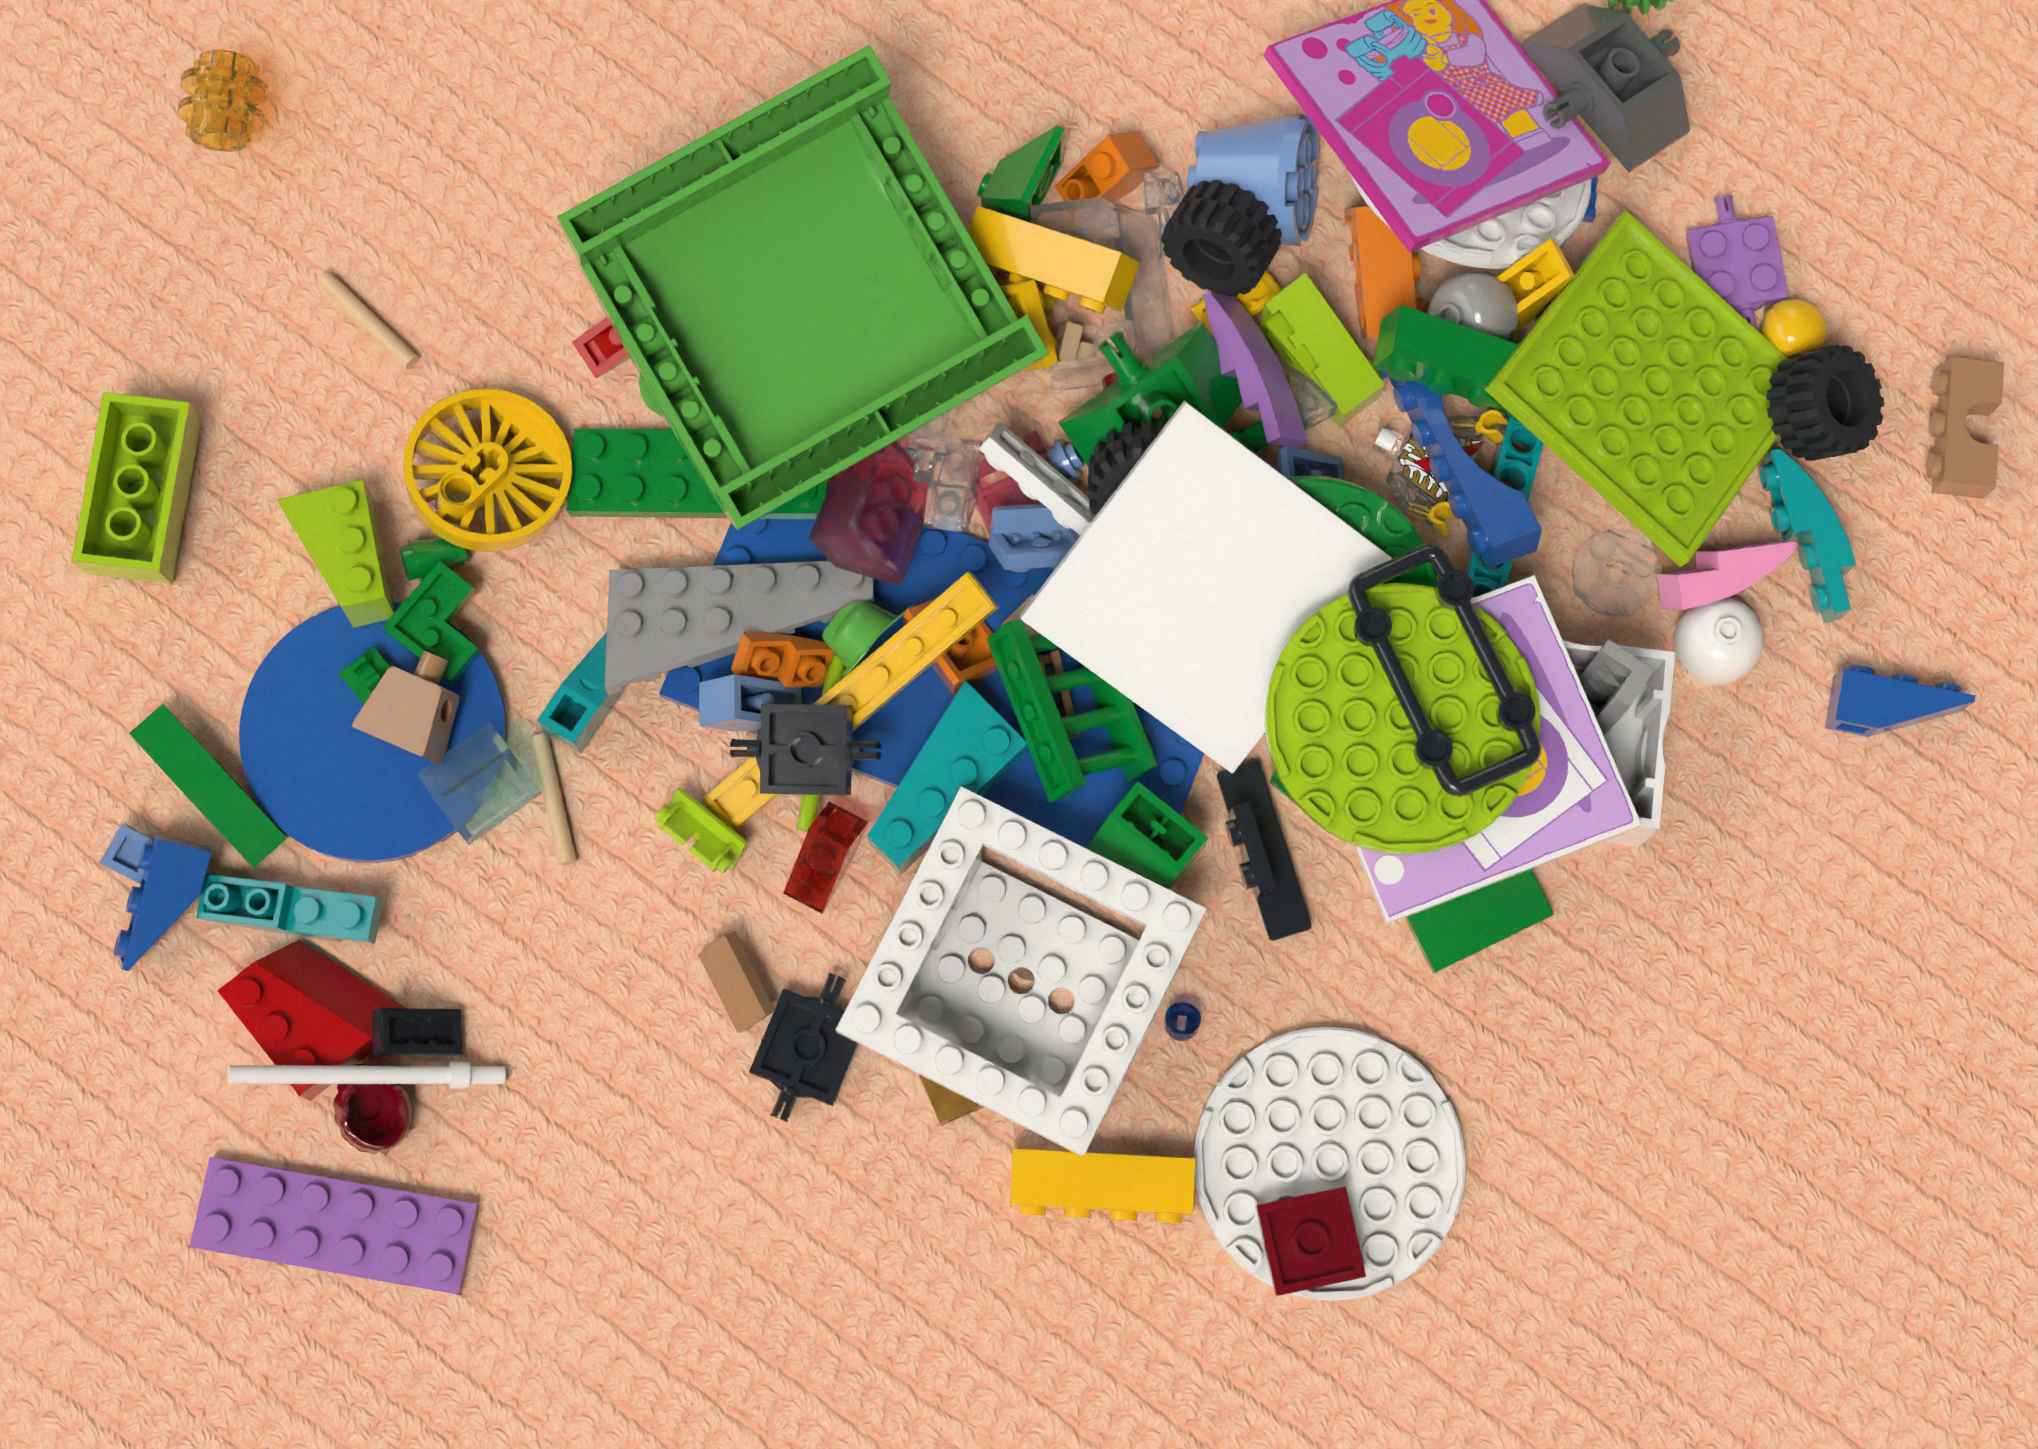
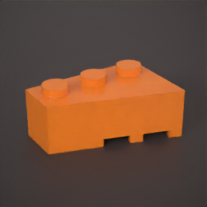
[1343,206,1424,338]

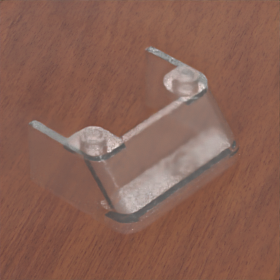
[1030,197,1176,392]

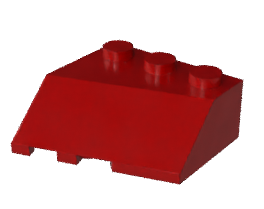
[217,940,405,1101]

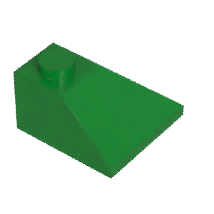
[977,125,1065,224]

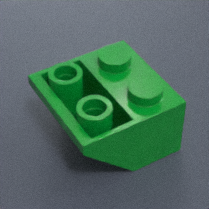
[1086,781,1208,890]

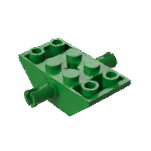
[1058,322,1243,466]

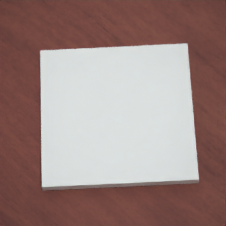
[1019,400,1393,774]

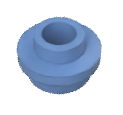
[1047,439,1085,480]

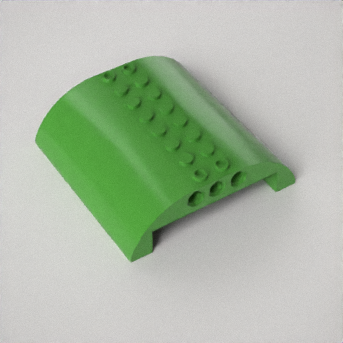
[557,45,1049,530]

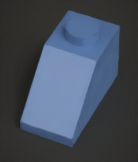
[699,674,802,732]

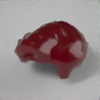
[333,1064,413,1155]

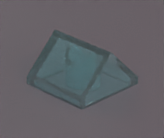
[417,722,542,845]

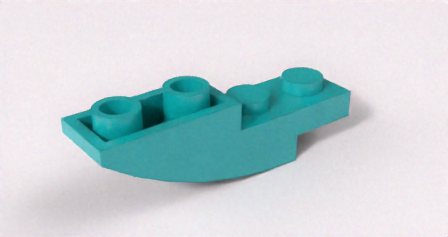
[1759,449,1856,623]
[196,874,383,944]

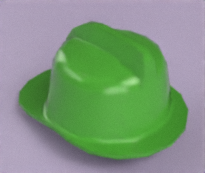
[822,601,917,678]

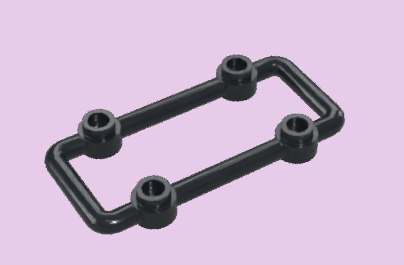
[1347,544,1542,797]

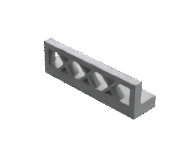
[1578,639,1655,736]

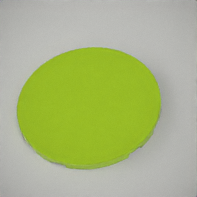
[1265,583,1540,855]

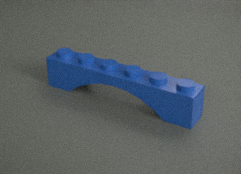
[1379,370,1542,569]

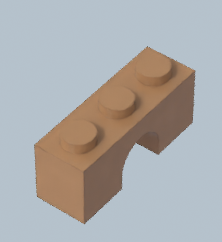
[1926,356,2004,499]

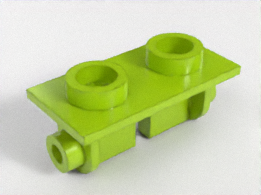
[654,787,748,874]

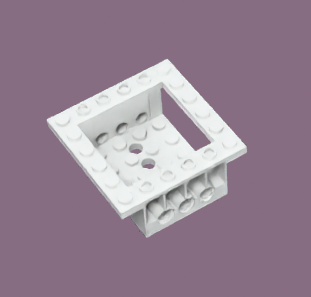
[835,787,1207,1157]

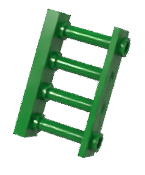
[986,619,1157,803]

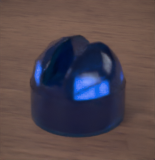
[1164,1002,1201,1041]

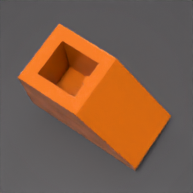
[1054,131,1160,221]

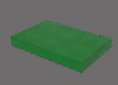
[1405,869,1554,974]

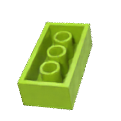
[72,392,202,584]

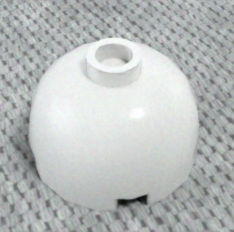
[1672,597,1764,686]

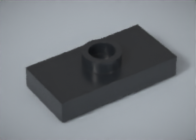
[372,1008,462,1056]

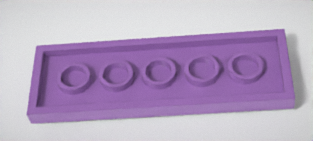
[190,1157,479,1295]

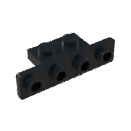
[1216,761,1312,941]

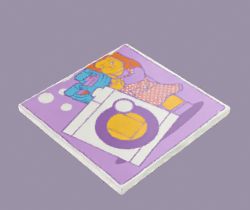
[1353,575,1642,925]

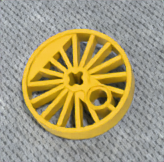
[403,388,572,552]

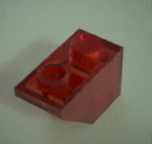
[783,801,868,914]

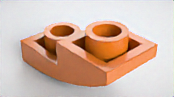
[731,632,834,688]

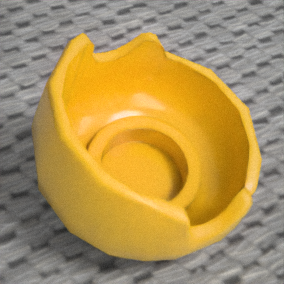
[1761,299,1828,357]

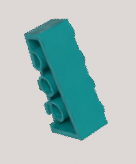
[867,680,1028,876]

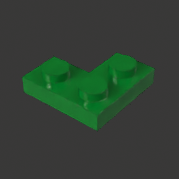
[382,561,481,685]

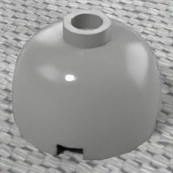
[1428,271,1518,340]

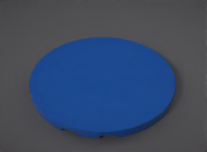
[239,602,507,863]

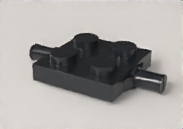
[730,704,882,795]
[749,973,859,1123]

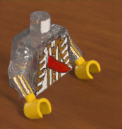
[1372,410,1508,536]

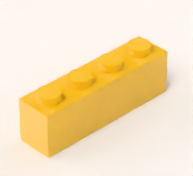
[968,206,1140,314]
[1010,1148,1196,1224]

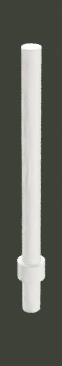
[227,1061,506,1089]

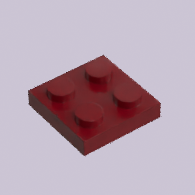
[1255,1186,1366,1297]

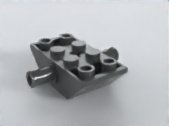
[1521,4,1690,172]

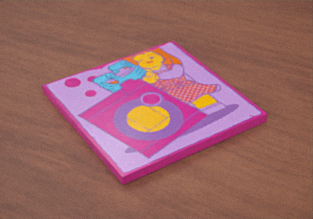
[1263,0,1611,253]

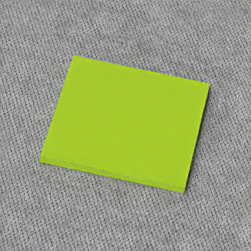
[1484,210,1787,567]

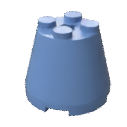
[1187,114,1320,246]

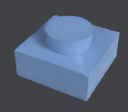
[99,822,153,884]

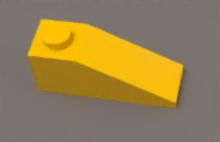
[1496,238,1575,336]

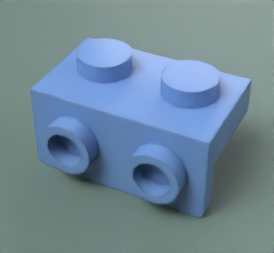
[989,504,1080,572]

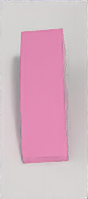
[1658,541,1796,610]

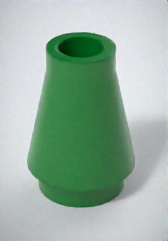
[399,538,468,582]

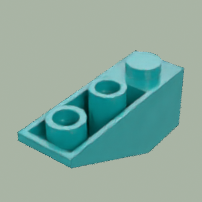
[537,632,627,754]

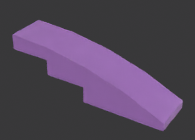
[1203,291,1308,448]

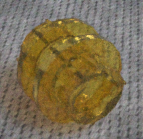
[177,50,268,152]

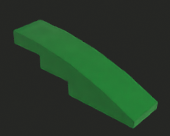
[129,703,287,868]

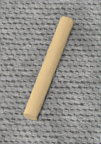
[317,270,419,369]
[530,733,577,865]

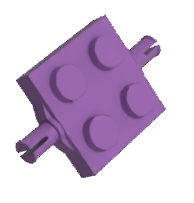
[1686,195,1789,330]

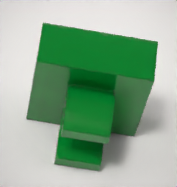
[338,646,390,705]

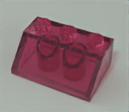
[808,442,937,585]

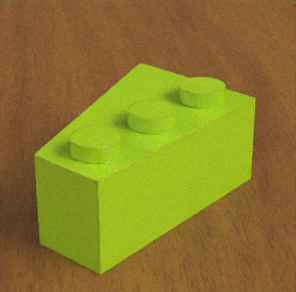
[1259,272,1385,428]
[277,479,395,628]

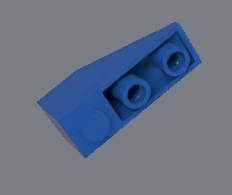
[1825,665,1976,737]
[113,834,212,971]

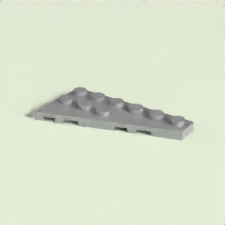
[605,559,875,696]

